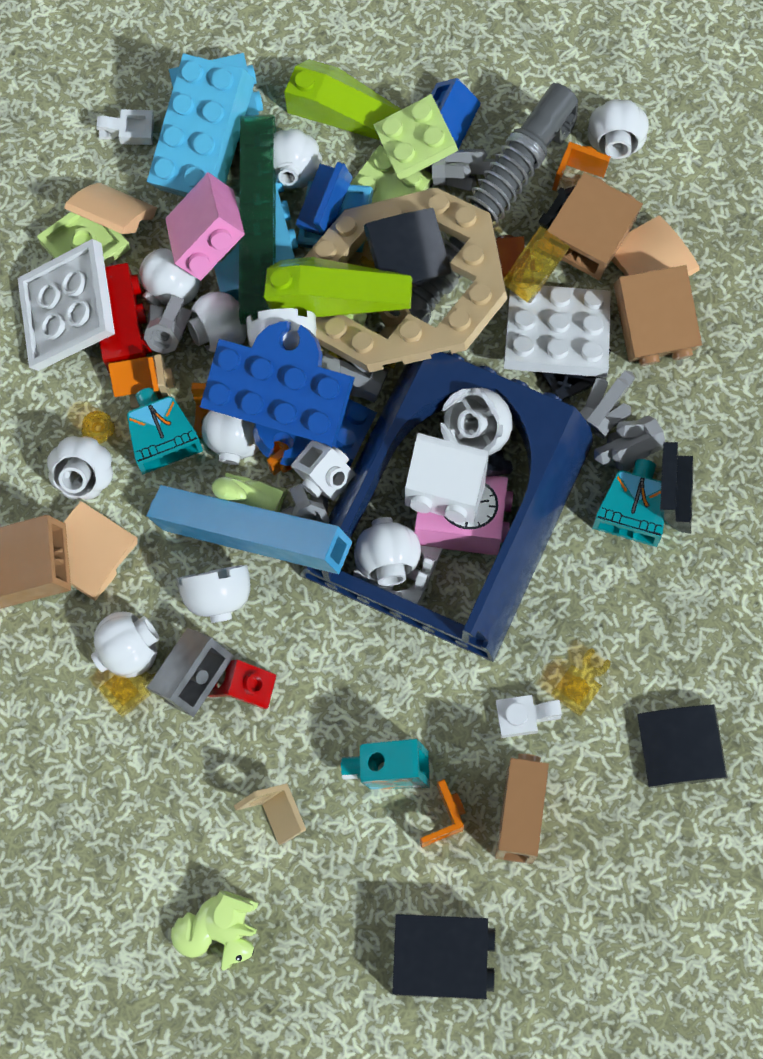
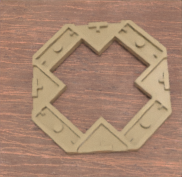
[304,188,507,372]

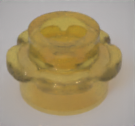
[81,411,115,444]

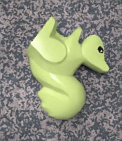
[212,472,288,512]
[171,890,259,971]

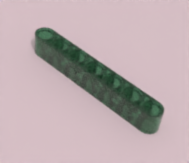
[239,115,276,325]

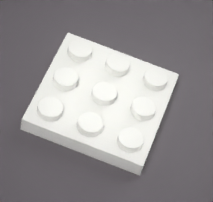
[18,239,115,371]
[504,283,611,377]

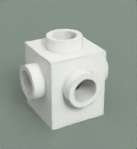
[291,440,356,501]

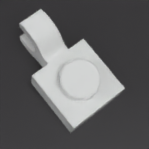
[97,109,154,145]
[496,695,562,738]

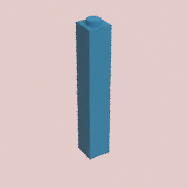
[146,485,353,574]

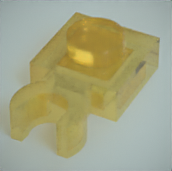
[551,648,611,717]
[99,671,158,718]

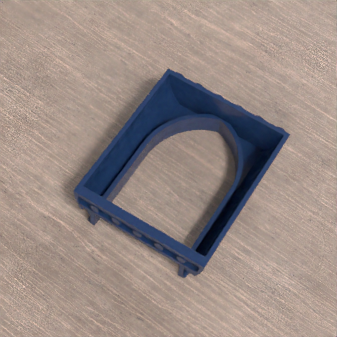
[300,352,593,662]

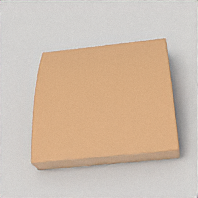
[64,183,157,234]
[611,215,699,276]
[63,501,138,601]

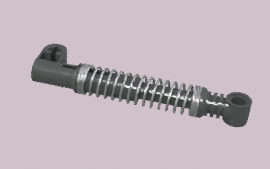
[388,83,578,323]

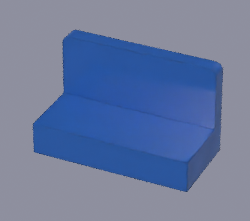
[431,78,481,149]
[296,162,353,236]

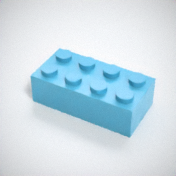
[147,53,255,197]

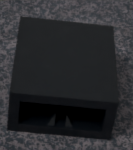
[392,914,495,1000]

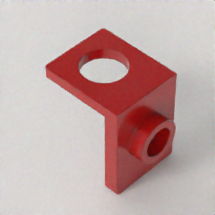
[208,659,276,709]

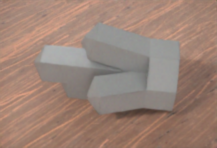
[432,149,497,191]
[144,295,191,354]
[323,354,389,403]
[580,371,635,439]
[594,415,665,471]
[280,484,330,524]

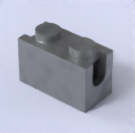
[147,628,234,717]

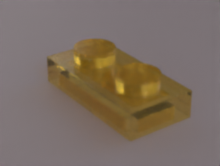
[503,226,570,303]

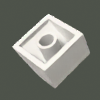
[405,433,489,524]

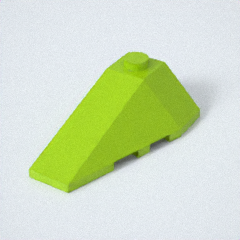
[284,59,402,141]
[264,257,412,317]

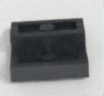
[363,208,452,285]
[660,442,694,534]
[637,704,728,788]

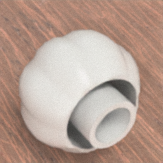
[588,99,649,159]
[260,129,322,190]
[139,248,200,306]
[187,292,252,353]
[202,410,260,465]
[47,436,113,500]
[354,517,421,586]
[91,612,159,678]

